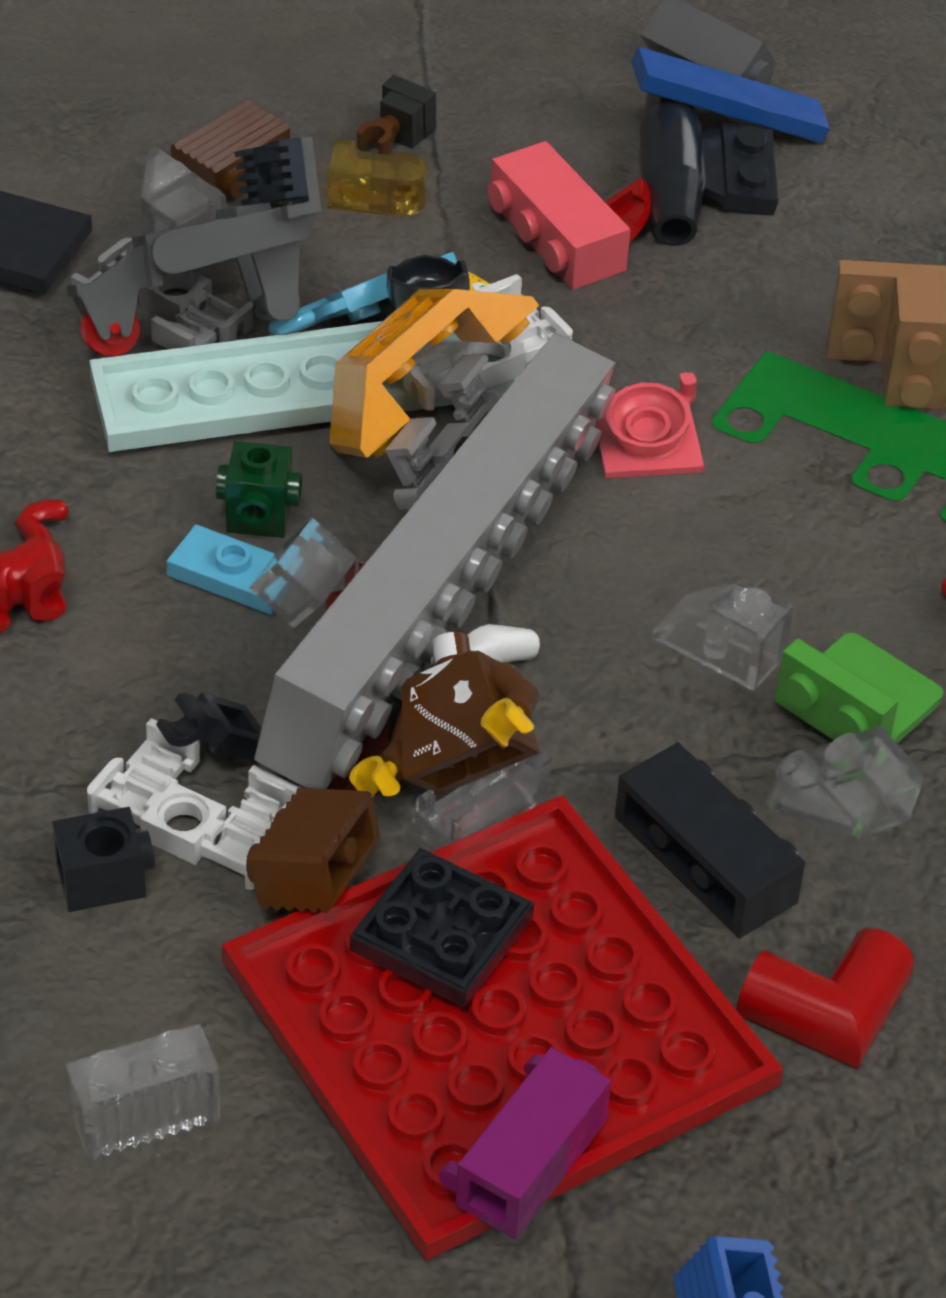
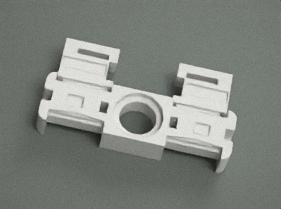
[403,274,573,411]
[87,718,303,890]

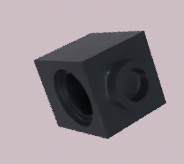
[52,806,155,912]

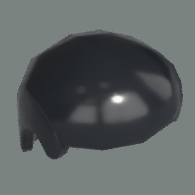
[386,255,470,310]

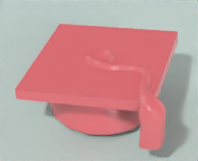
[595,372,704,479]

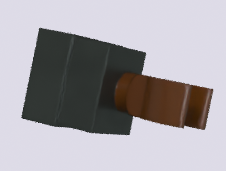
[357,74,436,156]

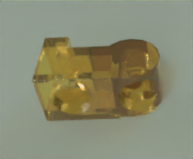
[328,139,428,215]

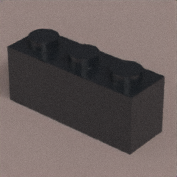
[615,742,805,939]

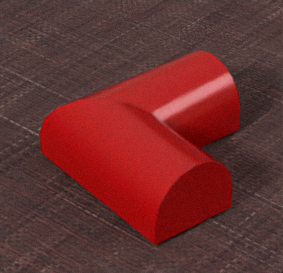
[736,928,914,1069]

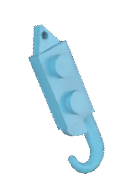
[268,252,457,336]

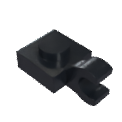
[156,692,262,764]

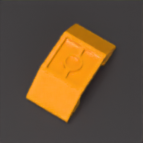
[329,289,539,458]

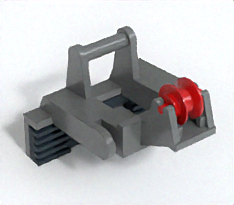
[67,136,322,356]

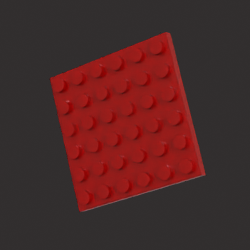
[221,795,784,1261]

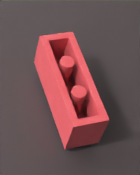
[487,141,631,290]

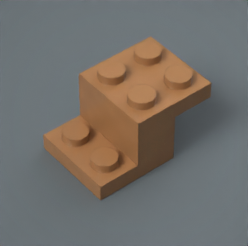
[826,260,946,410]

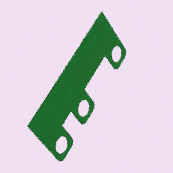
[712,350,946,522]

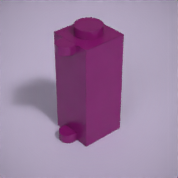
[439,1047,611,1240]

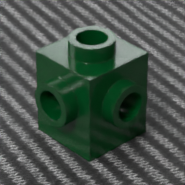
[216,441,303,538]

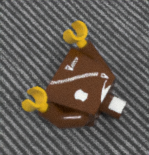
[349,632,540,798]

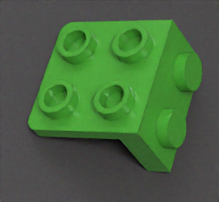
[775,633,944,765]

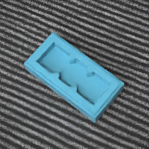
[166,524,301,616]

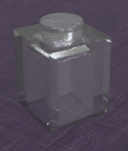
[249,518,357,628]

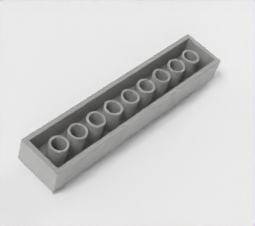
[254,332,616,789]

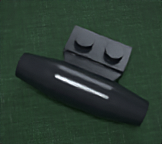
[640,93,779,246]

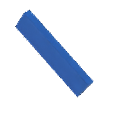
[631,47,830,143]

